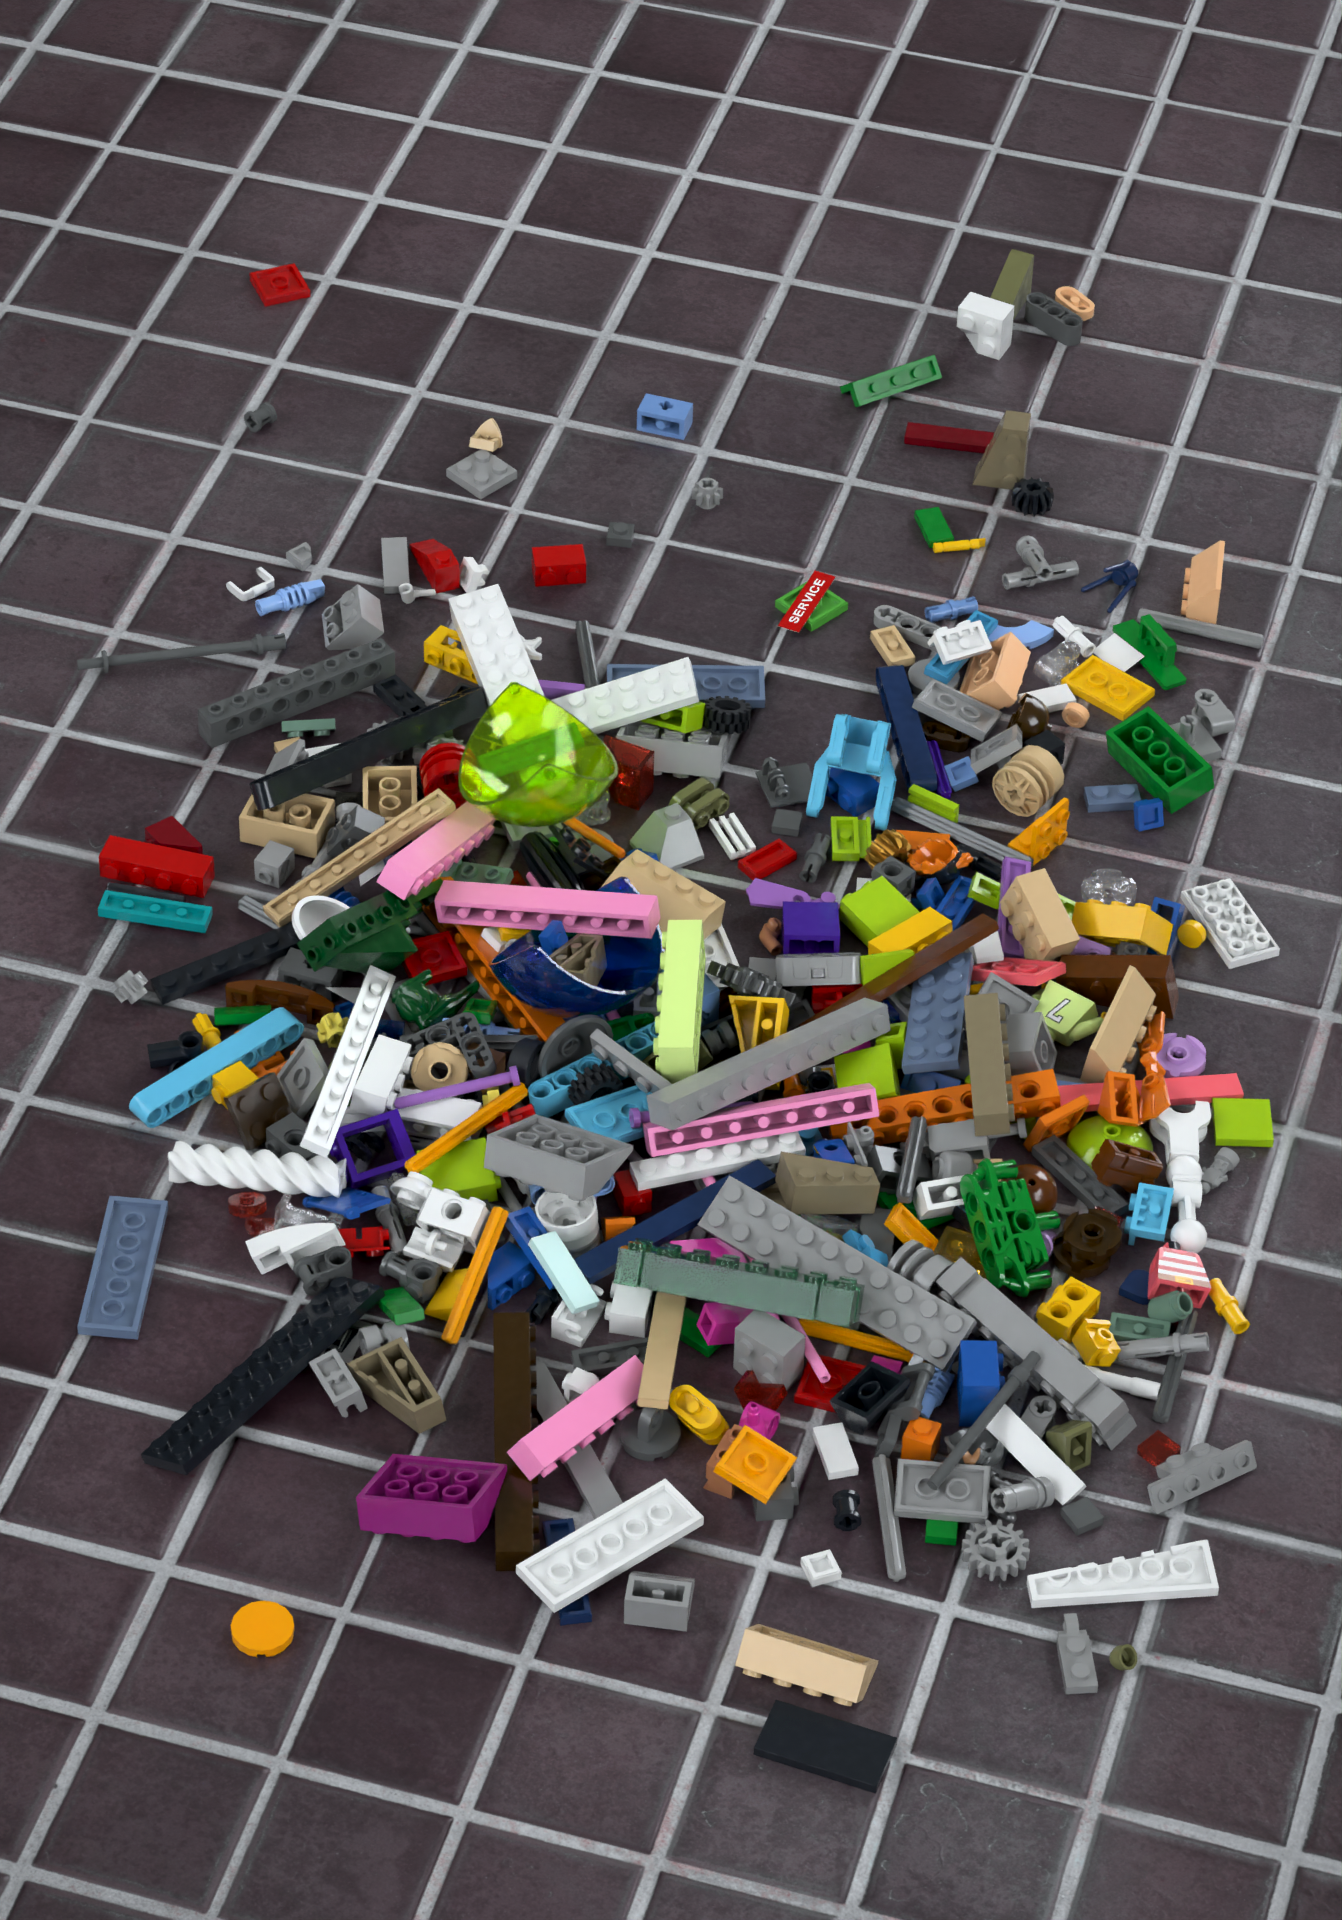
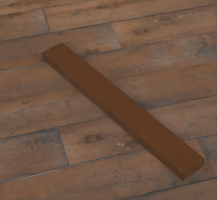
[799,913,999,1027]

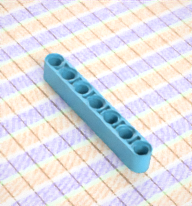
[129,1007,304,1128]
[528,1022,659,1118]

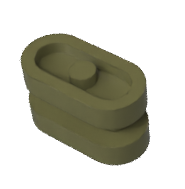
[669,777,730,829]

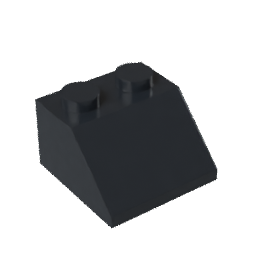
[830,1361,911,1435]

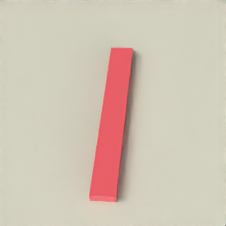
[1058,1073,1244,1112]

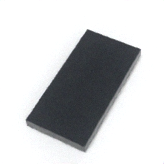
[753,1700,898,1793]

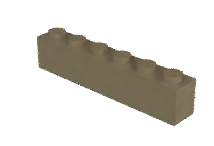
[964,993,1015,1136]

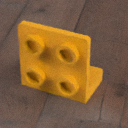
[1008,797,1070,866]

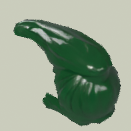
[391,969,480,1031]

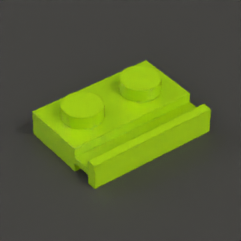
[830,816,872,861]

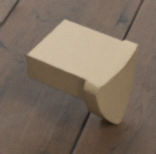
[469,418,503,452]

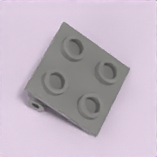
[843,1122,874,1167]

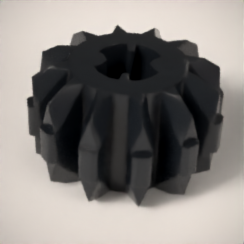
[1011,477,1054,517]

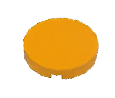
[231,1601,295,1657]

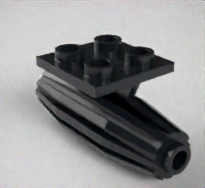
[519,824,608,890]

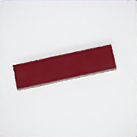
[904,422,994,453]

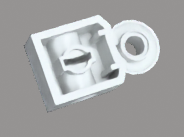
[390,1171,491,1254]

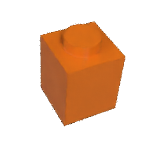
[901,1417,942,1461]

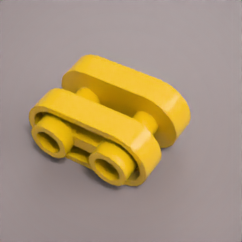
[669,1385,729,1445]

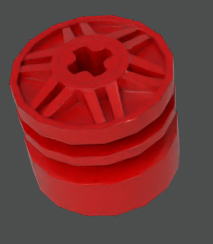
[419,742,480,809]

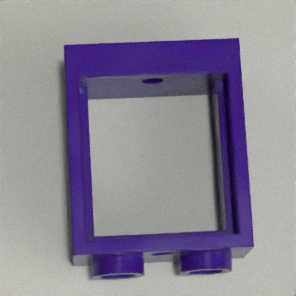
[329,1109,416,1189]

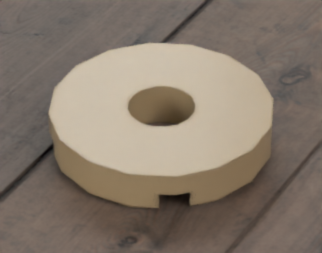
[411,1042,469,1092]

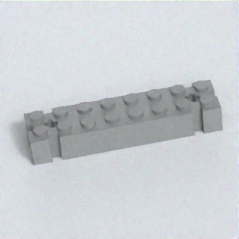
[935,1257,1137,1451]

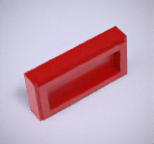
[738,838,797,880]

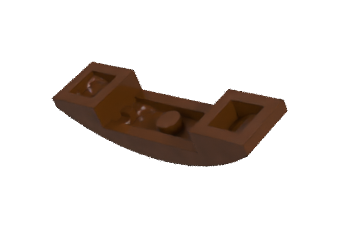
[225,980,335,1025]

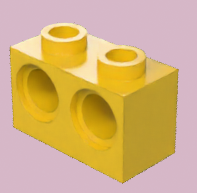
[1036,1277,1101,1344]

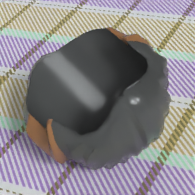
[944,1428,1004,1468]

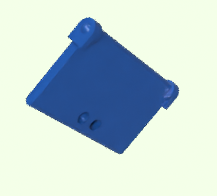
[303,1187,391,1220]

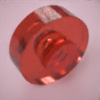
[228,1192,267,1219]

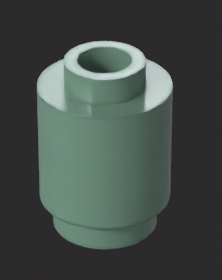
[1147,1290,1193,1323]

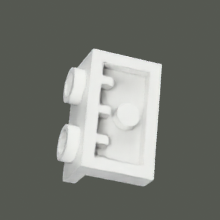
[927,620,992,665]

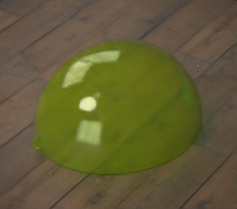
[458,682,618,827]

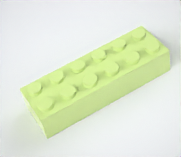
[653,920,706,1084]

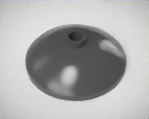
[538,1014,613,1078]

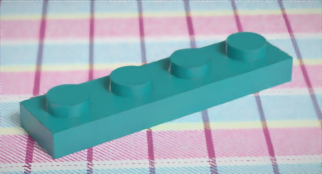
[98,890,213,933]

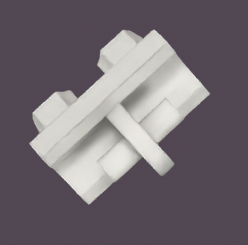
[403,1226,464,1273]

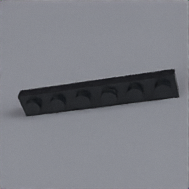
[150,923,300,1005]

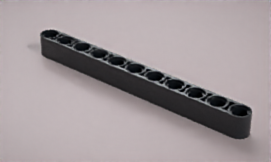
[249,686,489,810]

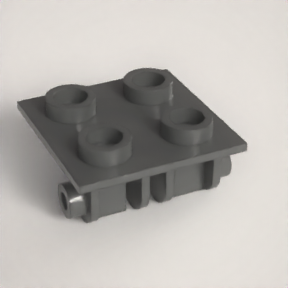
[755,757,813,808]

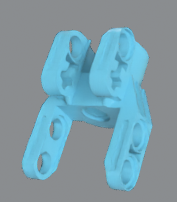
[806,714,897,831]

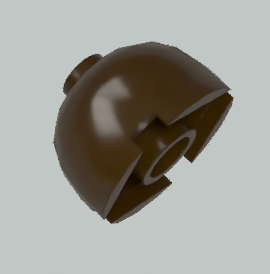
[1006,693,1052,748]

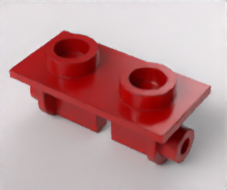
[337,1226,390,1257]

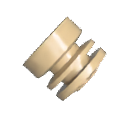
[992,745,1064,817]

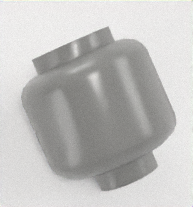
[932,1150,977,1180]

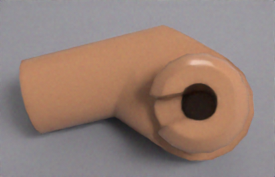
[759,917,783,956]

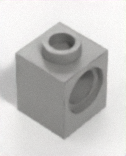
[254,840,295,888]

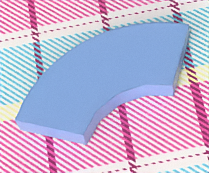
[988,620,1054,649]

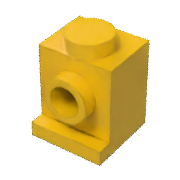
[1072,1319,1121,1367]

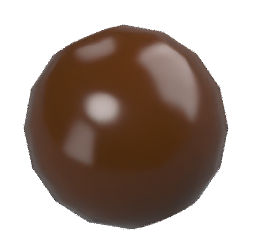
[1000,1164,1058,1214]

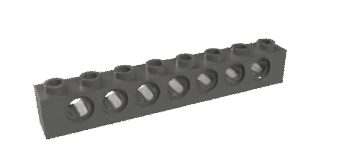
[198,638,395,748]

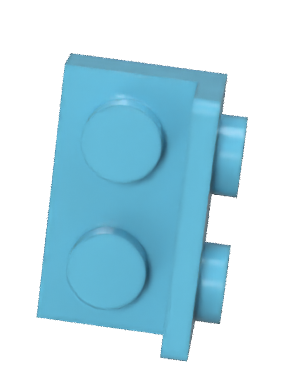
[1124,1183,1174,1246]

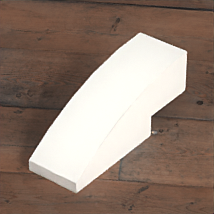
[245,1223,346,1275]

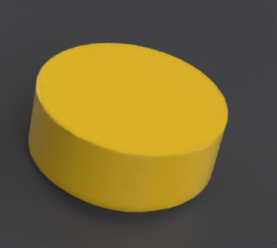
[1177,920,1206,948]

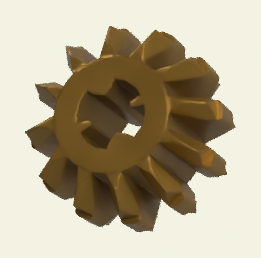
[865,829,911,870]

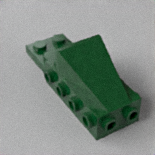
[297,878,443,974]

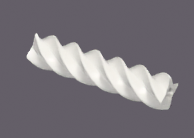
[168,1141,347,1198]

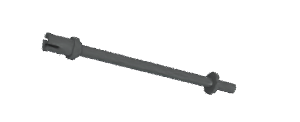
[77,633,286,673]

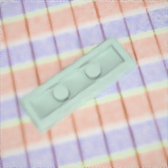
[528,1231,600,1314]

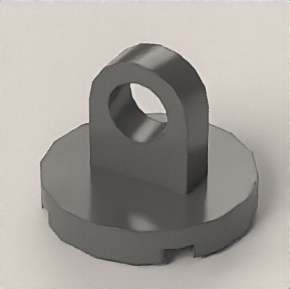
[620,1407,681,1461]

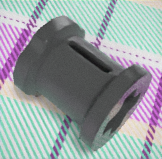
[244,402,277,433]

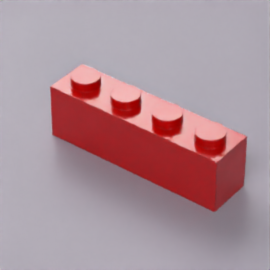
[99,835,215,898]

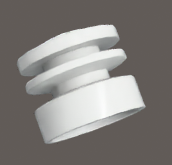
[535,1191,601,1259]

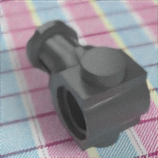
[379,1251,443,1304]

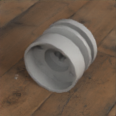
[887,1239,954,1299]

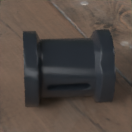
[832,1490,862,1531]

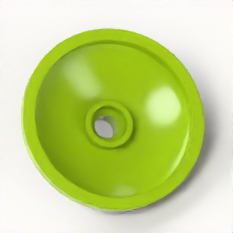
[1066,1115,1153,1170]

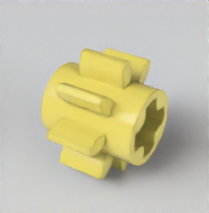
[316,1012,348,1048]

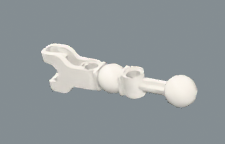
[1149,1101,1211,1254]

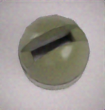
[1109,1644,1138,1671]

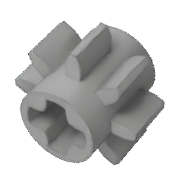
[692,478,723,509]
[113,970,148,1005]

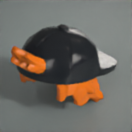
[906,838,973,886]

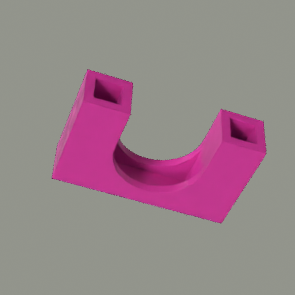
[662,1238,780,1346]

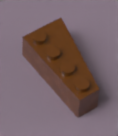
[1056,955,1179,1019]

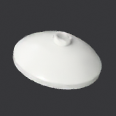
[292,896,350,940]

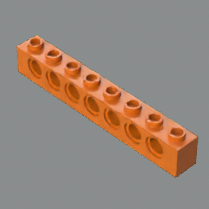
[828,1069,1061,1147]

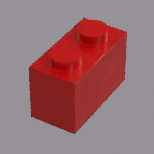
[532,544,586,587]

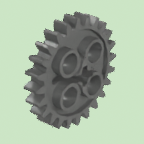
[706,960,796,1007]

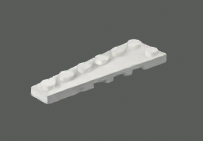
[1027,1540,1219,1608]

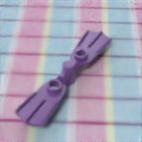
[746,878,840,911]

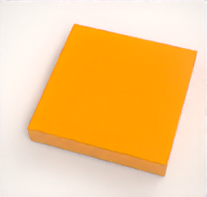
[713,1425,797,1505]

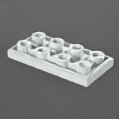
[1180,878,1280,969]

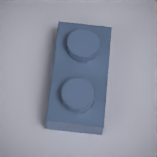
[1083,784,1141,813]

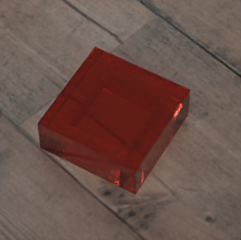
[1137,1430,1181,1468]

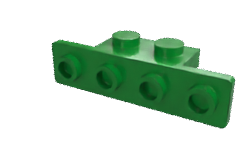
[1112,614,1186,690]

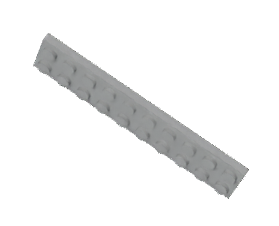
[697,1175,977,1373]

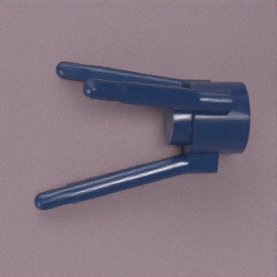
[1081,559,1138,613]

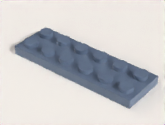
[607,664,765,708]
[901,952,974,1074]
[77,1196,168,1340]

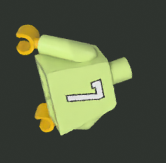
[1031,980,1107,1046]

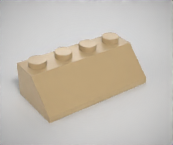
[1080,965,1157,1084]
[735,1624,878,1706]

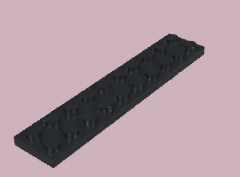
[141,1277,385,1475]

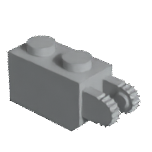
[905,1119,991,1164]

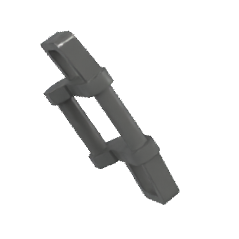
[874,1353,936,1458]

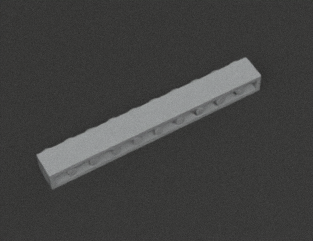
[647,998,891,1130]

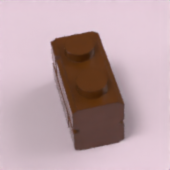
[1091,1139,1163,1193]

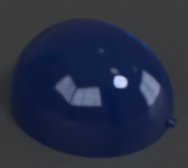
[488,877,665,1018]

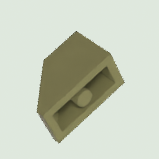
[1045,1420,1092,1472]

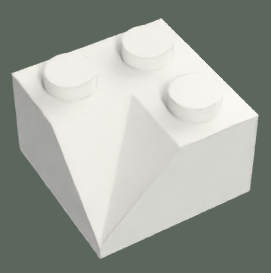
[957,292,1014,360]

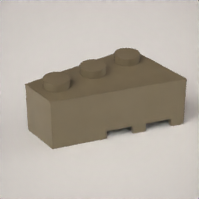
[972,410,1031,490]
[535,933,607,1005]
[775,1151,880,1215]
[347,1337,446,1434]

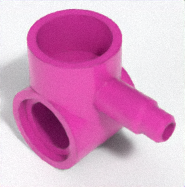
[738,1401,780,1440]

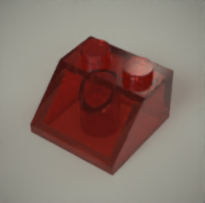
[604,735,654,811]

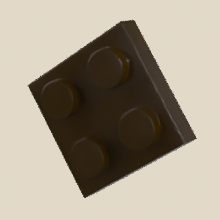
[223,1072,292,1150]

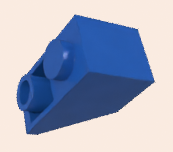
[826,768,880,817]
[488,1241,535,1310]

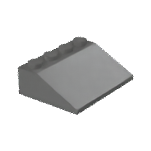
[614,720,730,781]
[484,1114,633,1201]

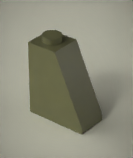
[990,249,1034,320]

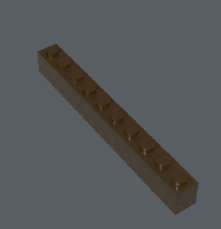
[493,1312,540,1571]

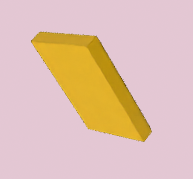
[1061,655,1155,721]

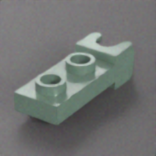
[439,859,514,885]

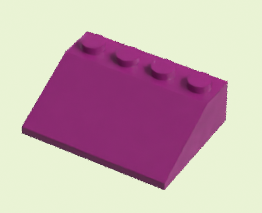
[356,1454,507,1543]

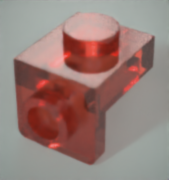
[734,1370,788,1411]

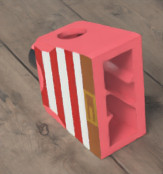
[1147,1241,1211,1309]

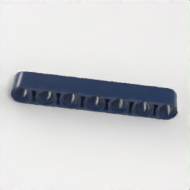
[876,665,937,794]

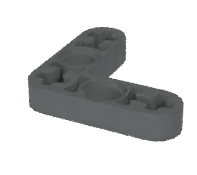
[402,1012,497,1079]

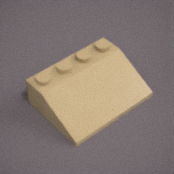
[598,849,726,958]

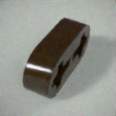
[922,721,970,753]

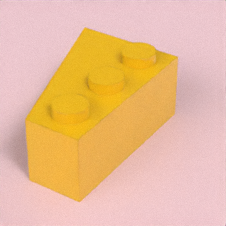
[1071,899,1173,955]

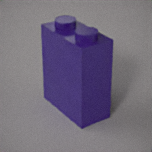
[782,901,840,954]

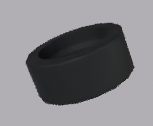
[507,1037,545,1089]

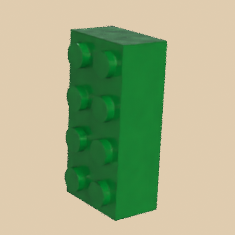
[1106,706,1214,814]

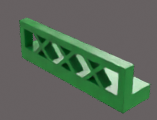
[839,354,942,407]

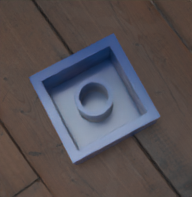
[956,1340,1005,1427]

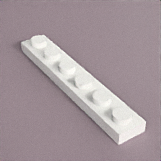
[629,1131,806,1191]

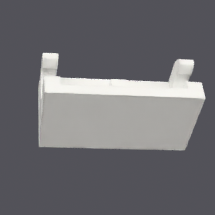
[551,1284,607,1347]

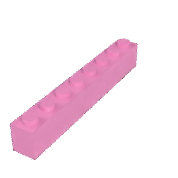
[376,799,497,900]
[434,880,661,939]
[642,1083,879,1157]

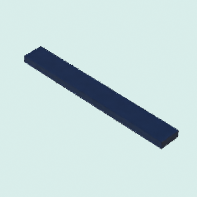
[574,1159,776,1284]

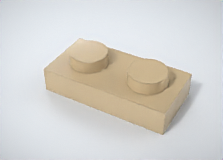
[870,625,915,667]

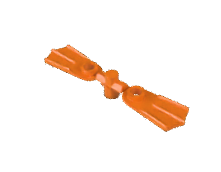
[1137,1011,1171,1122]

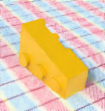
[728,995,790,1090]

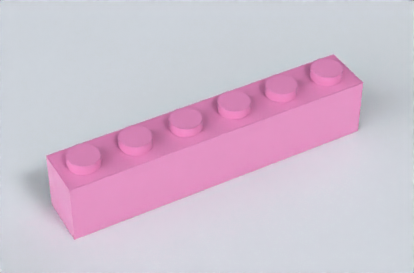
[507,1355,644,1481]

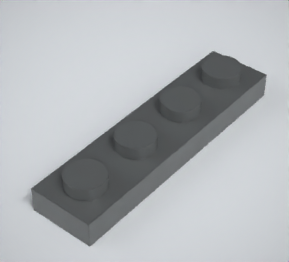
[1031,1135,1129,1218]

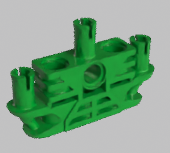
[960,1158,1060,1298]

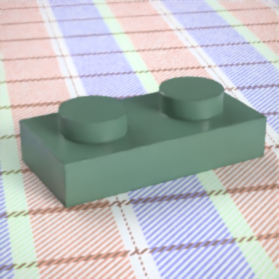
[281,718,336,738]
[1109,1312,1171,1342]

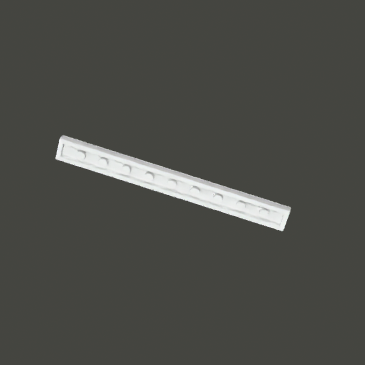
[300,965,396,1158]

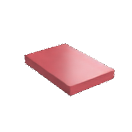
[971,957,1066,986]

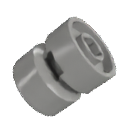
[358,1321,410,1356]

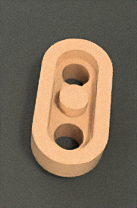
[1055,286,1095,321]

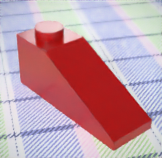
[409,539,460,594]

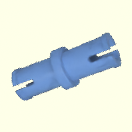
[925,596,978,623]

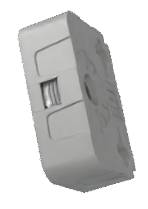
[776,952,861,986]

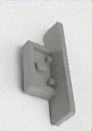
[1147,1440,1257,1514]

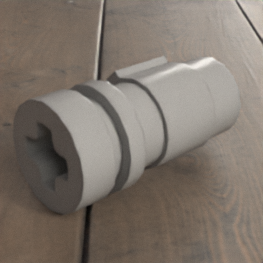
[991,1477,1055,1513]

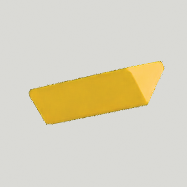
[424,1268,468,1321]

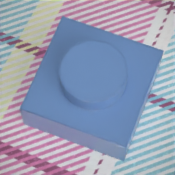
[944,756,979,792]

